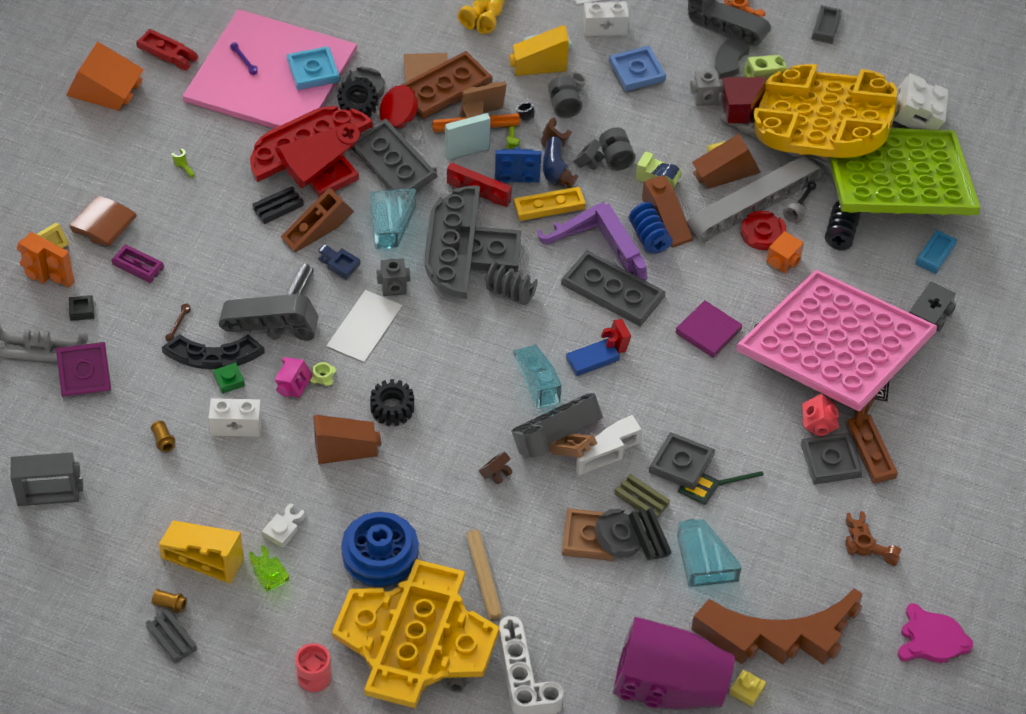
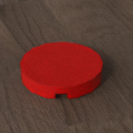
[379,85,418,129]
[740,211,786,251]

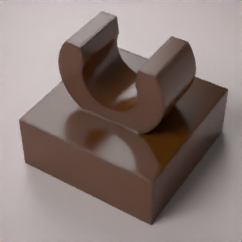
[478,451,512,484]

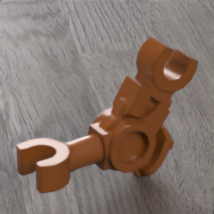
[845,511,902,566]

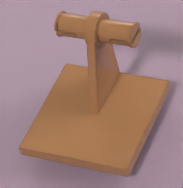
[460,81,507,118]

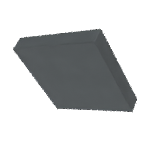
[649,432,715,490]
[801,433,862,484]

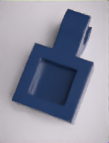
[318,244,360,280]

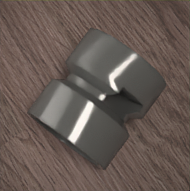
[548,76,582,118]
[599,127,636,170]

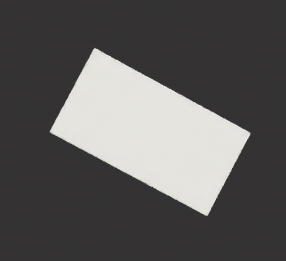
[327,290,403,362]

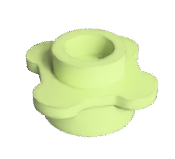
[310,362,336,386]

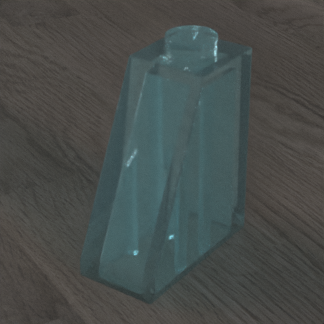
[370,189,416,249]
[677,519,741,587]

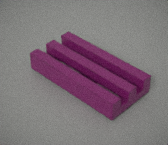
[111,244,164,283]

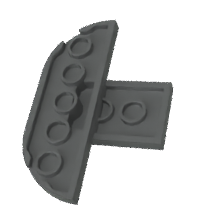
[425,186,522,299]

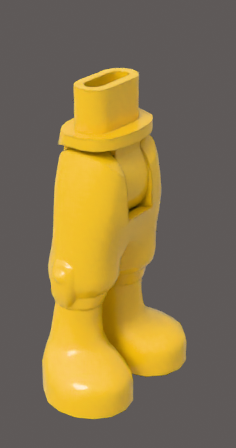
[457,0,506,34]

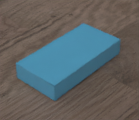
[916,230,957,274]

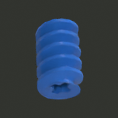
[629,202,673,254]

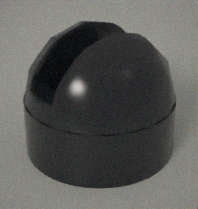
[516,102,535,121]

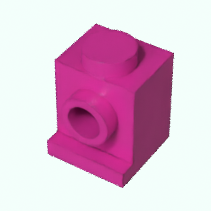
[275,357,313,398]

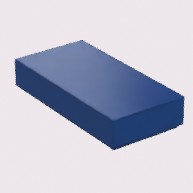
[566,338,620,376]

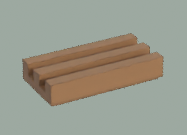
[550,434,597,458]

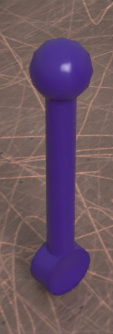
[230,42,258,75]

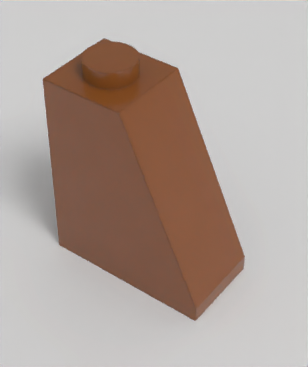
[692,134,761,189]
[313,415,382,464]

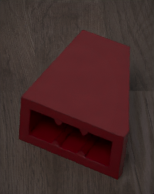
[721,77,766,124]

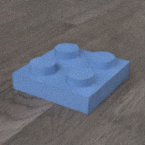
[609,46,666,91]

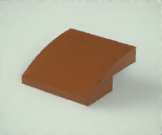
[69,196,137,246]

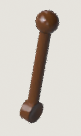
[165,304,191,342]

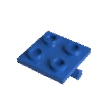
[495,147,542,183]

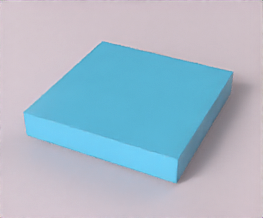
[286,46,340,90]

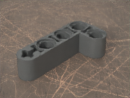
[688,0,771,46]
[218,294,319,341]
[511,393,603,458]

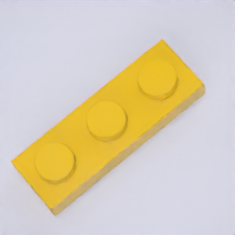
[513,187,586,221]

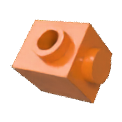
[766,231,804,273]

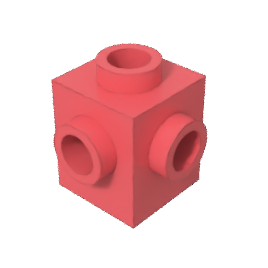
[802,394,839,437]

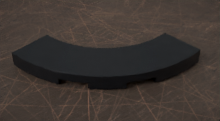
[162,334,265,369]

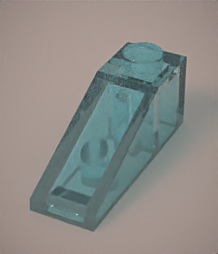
[513,345,562,409]

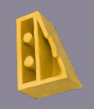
[159,520,244,584]

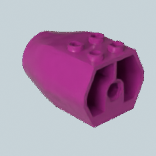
[613,616,735,709]

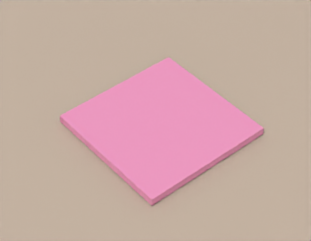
[182,9,357,129]
[736,270,937,412]

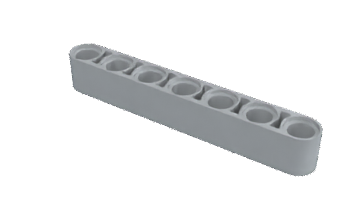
[687,155,823,242]

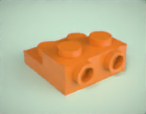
[17,232,75,288]

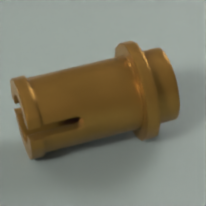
[150,420,176,452]
[152,589,187,614]

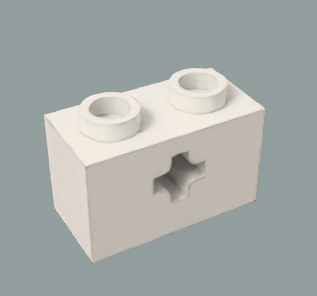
[583,2,629,37]
[209,398,262,437]

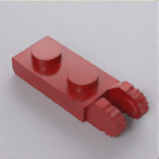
[136,29,198,71]

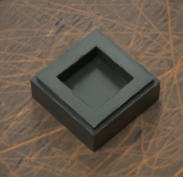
[69,295,95,321]

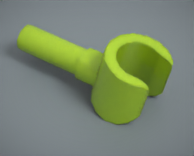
[506,126,520,149]
[172,149,195,178]

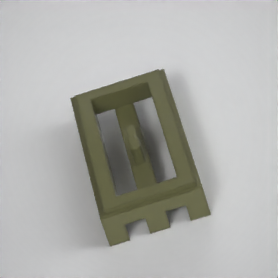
[615,474,670,518]

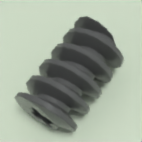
[485,261,538,305]

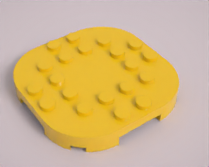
[754,64,897,158]

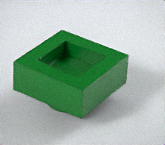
[213,363,245,394]

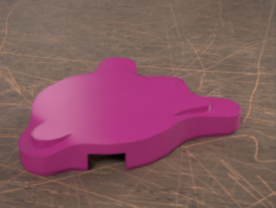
[898,603,973,663]

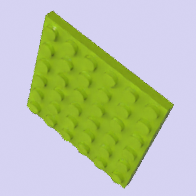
[828,128,981,216]

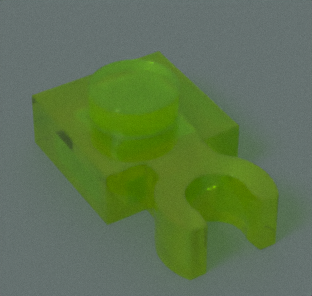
[249,545,289,592]

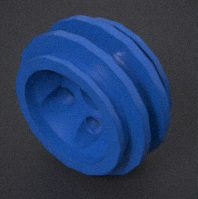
[341,511,419,587]

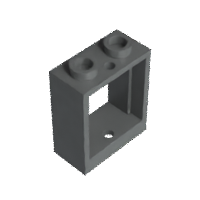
[10,452,84,506]

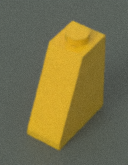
[509,25,569,76]

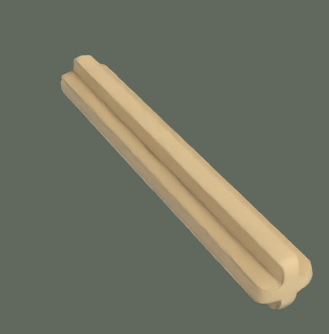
[467,529,502,621]

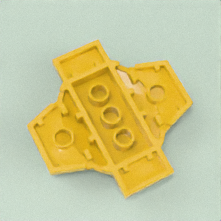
[332,559,500,709]

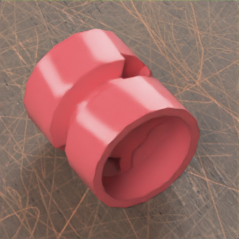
[295,643,331,692]

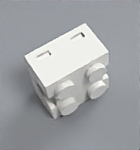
[893,73,948,130]

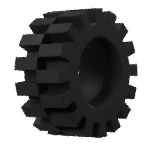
[337,77,378,117]
[370,379,414,426]

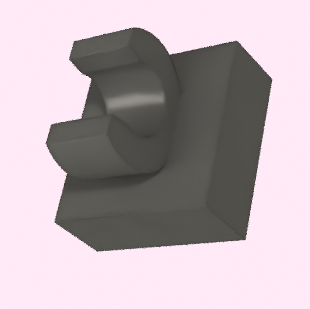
[574,139,605,170]

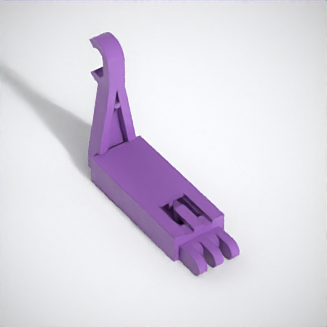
[537,202,648,281]

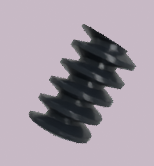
[825,201,861,250]

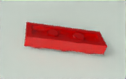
[447,162,512,207]

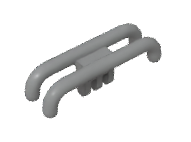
[0,326,88,363]

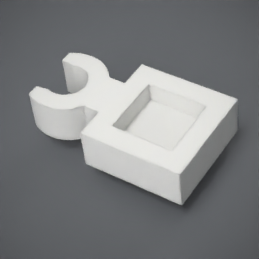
[262,503,305,549]

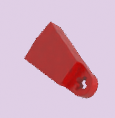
[277,123,360,189]

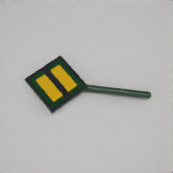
[677,471,764,505]

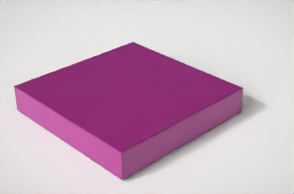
[675,300,743,358]
[56,342,112,397]

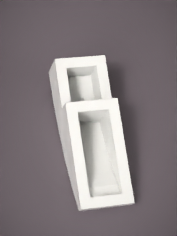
[576,415,642,476]

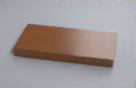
[402,51,493,119]

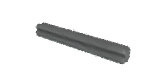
[267,264,314,340]

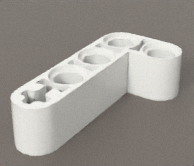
[499,616,563,714]

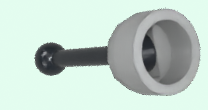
[783,181,817,222]

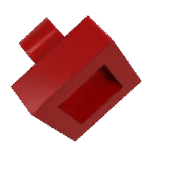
[601,319,632,353]

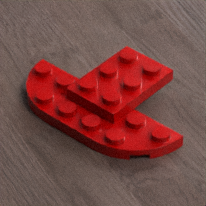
[250,106,373,197]

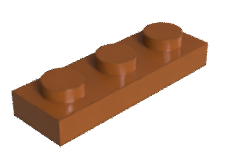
[846,414,898,484]

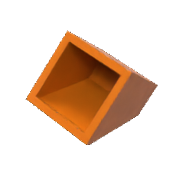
[66,41,144,111]

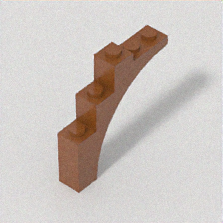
[691,588,863,665]

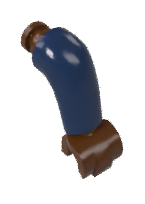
[541,118,579,189]

